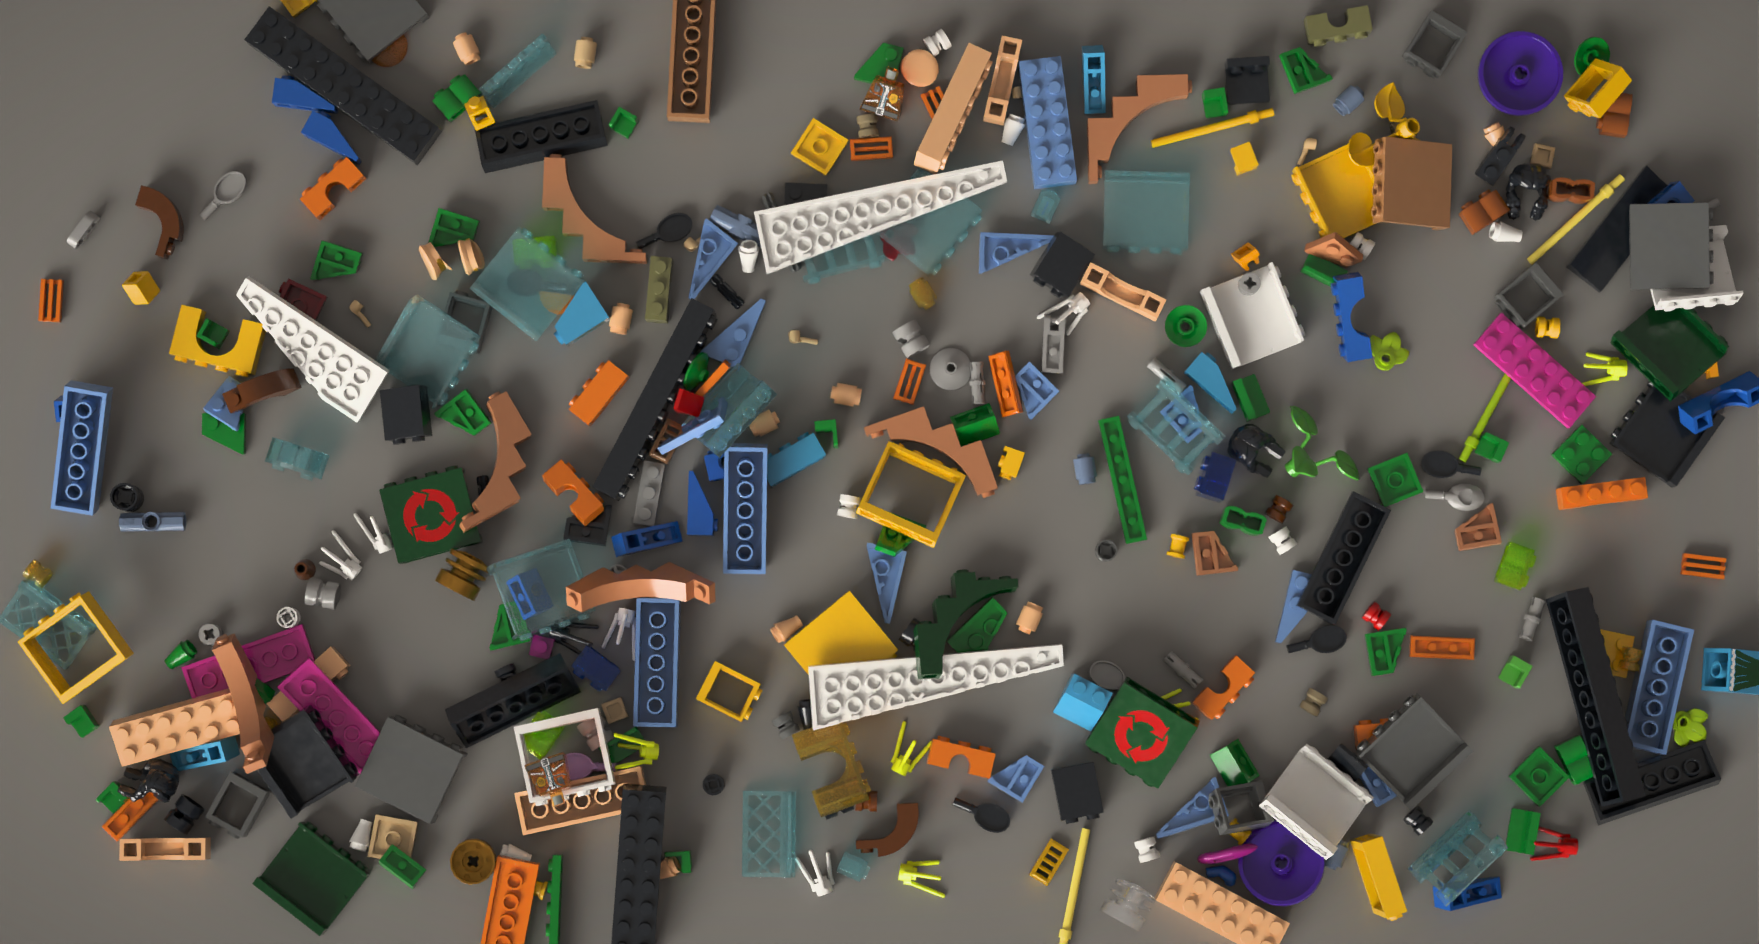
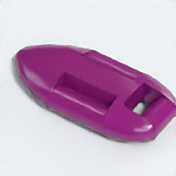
[1197,843,1258,864]

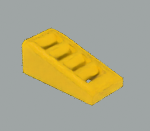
[1029,838,1069,886]

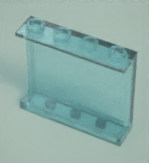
[874,168,982,278]
[1102,170,1190,254]
[470,227,585,341]
[375,294,481,409]
[681,363,777,458]
[487,539,596,641]

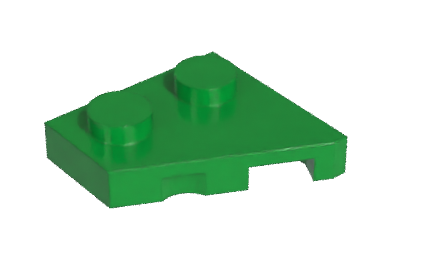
[854,43,904,89]
[1279,47,1333,94]
[428,208,480,247]
[310,240,363,280]
[434,389,492,436]
[202,413,246,455]

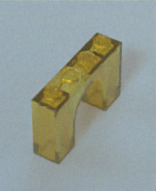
[792,722,871,817]

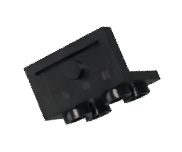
[1225,56,1270,105]

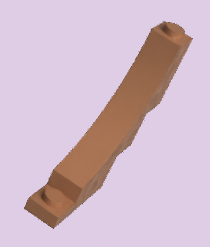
[1087,74,1192,184]
[542,154,647,264]
[459,391,532,533]
[864,406,998,498]
[566,562,716,612]
[212,633,275,774]

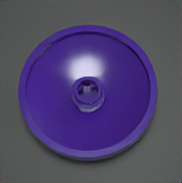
[1478,31,1563,116]
[1238,820,1325,906]

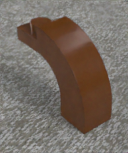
[135,185,184,260]
[222,368,302,413]
[856,802,919,857]

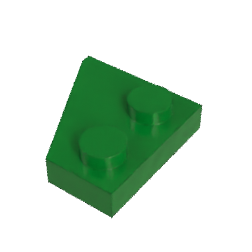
[875,512,926,557]
[489,601,531,651]
[1365,628,1407,676]

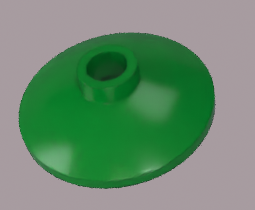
[1574,37,1610,76]
[1165,305,1207,347]
[684,352,709,391]

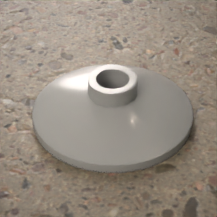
[930,348,971,390]

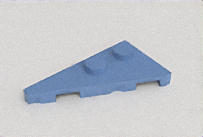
[688,218,738,300]
[979,232,1054,274]
[701,299,766,369]
[657,397,728,455]
[867,542,907,624]
[1275,570,1311,643]
[1156,777,1229,839]

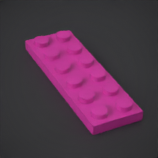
[1473,312,1596,429]
[181,624,315,699]
[277,657,380,774]

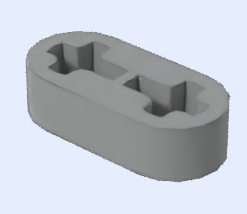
[67,211,100,249]

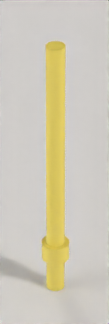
[1527,174,1625,265]
[1058,828,1090,944]

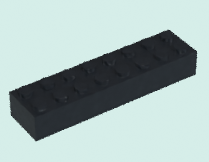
[611,784,667,944]

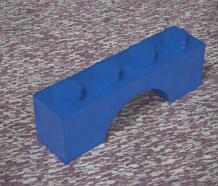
[1331,272,1372,362]
[1678,371,1759,434]

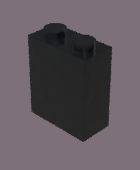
[1030,232,1095,299]
[380,385,432,445]
[1051,762,1104,824]

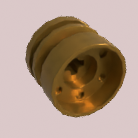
[435,549,491,601]
[450,838,496,885]

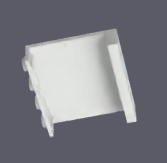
[1650,225,1744,311]
[1200,262,1305,370]
[1259,744,1374,860]

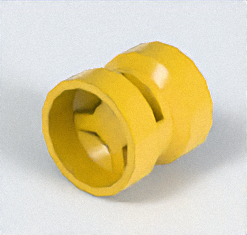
[1535,316,1560,339]

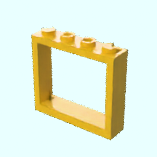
[856,441,966,548]
[18,591,134,704]
[1349,833,1407,921]

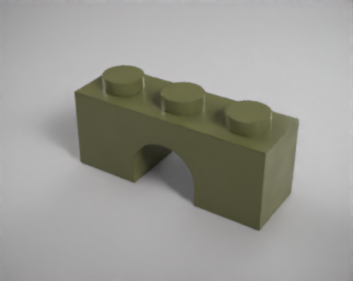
[1303,5,1373,47]
[645,256,673,324]

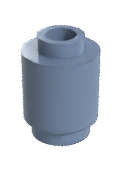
[1333,85,1365,116]
[1073,453,1097,485]
[1325,840,1349,870]

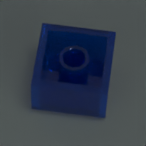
[1194,452,1236,503]
[571,645,622,692]

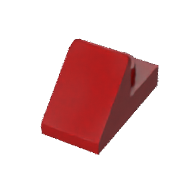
[673,388,704,417]

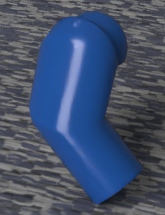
[1206,865,1236,887]

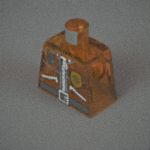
[860,67,904,121]
[524,752,571,807]

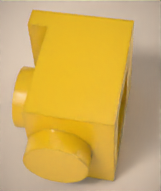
[464,96,495,131]
[998,446,1025,480]

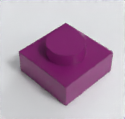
[528,634,555,659]

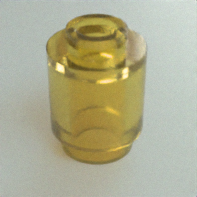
[908,277,937,310]

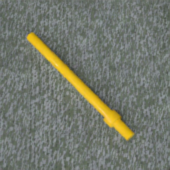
[1150,108,1274,148]

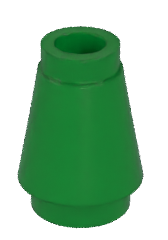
[164,640,197,669]

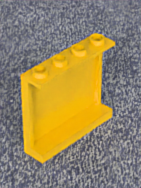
[1291,144,1377,239]
[783,591,898,675]

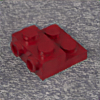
[279,278,328,321]

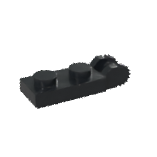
[1475,126,1526,186]

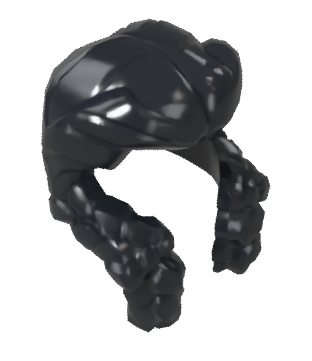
[1506,163,1551,221]
[1227,424,1286,478]
[117,759,179,803]

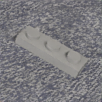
[633,461,665,526]

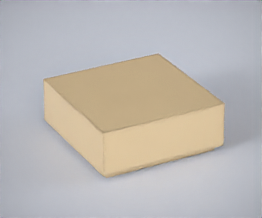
[1529,143,1555,169]
[601,697,629,724]

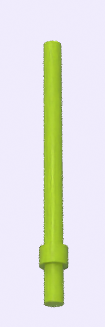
[1459,373,1511,463]

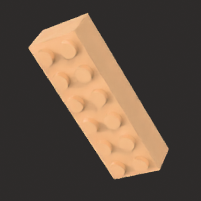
[914,43,993,175]
[109,688,240,767]
[514,766,646,835]
[1154,861,1290,944]

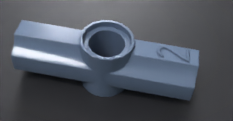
[709,205,761,248]
[119,512,187,532]

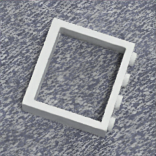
[514,708,616,806]

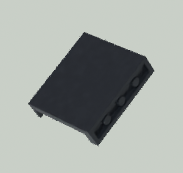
[1610,381,1725,488]
[257,705,358,819]

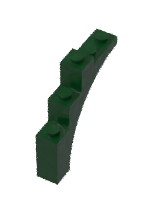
[913,569,1019,679]

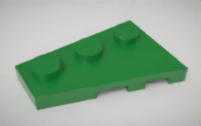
[946,597,1007,653]

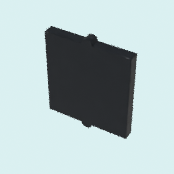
[1328,743,1369,782]

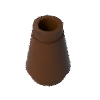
[294,559,316,580]

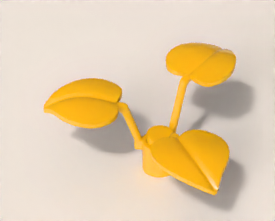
[1348,82,1421,167]

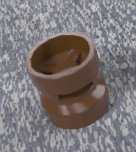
[1265,495,1294,524]
[855,790,877,812]

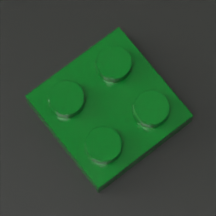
[1551,425,1612,485]
[1367,453,1423,507]
[1508,746,1570,807]

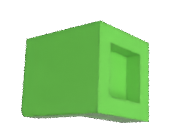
[1498,655,1532,689]

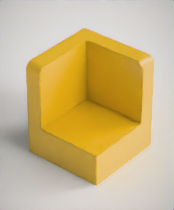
[1230,141,1259,176]
[122,271,160,305]

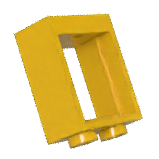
[1564,58,1632,118]
[696,661,763,722]

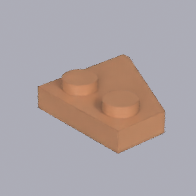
[1454,503,1502,551]
[1192,531,1238,576]

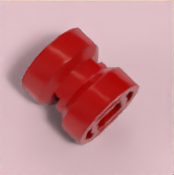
[1361,601,1391,631]

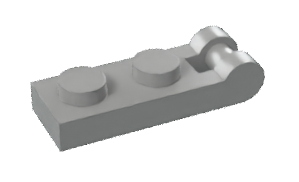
[1041,314,1065,374]

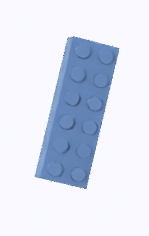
[1018,56,1077,189]
[50,380,113,516]
[723,443,768,574]
[633,598,681,727]
[1625,620,1694,755]

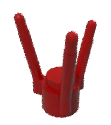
[1530,826,1578,861]

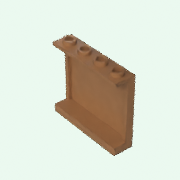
[1371,137,1452,230]

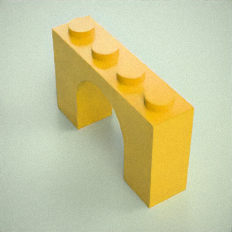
[169,305,266,377]

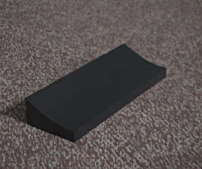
[474,100,608,173]
[1566,165,1670,293]
[1296,491,1391,625]
[445,653,581,748]
[1583,740,1721,826]

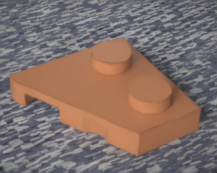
[1304,232,1363,268]

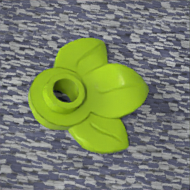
[1370,332,1409,371]
[1672,708,1708,747]

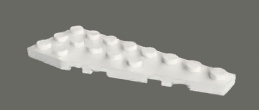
[236,276,390,423]

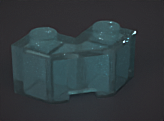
[265,437,329,481]

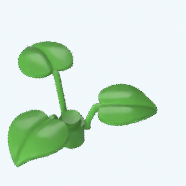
[1285,406,1360,481]

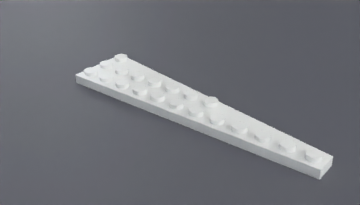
[754,161,1007,274]
[808,644,1064,730]

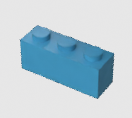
[767,432,826,488]

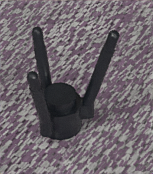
[549,620,599,656]

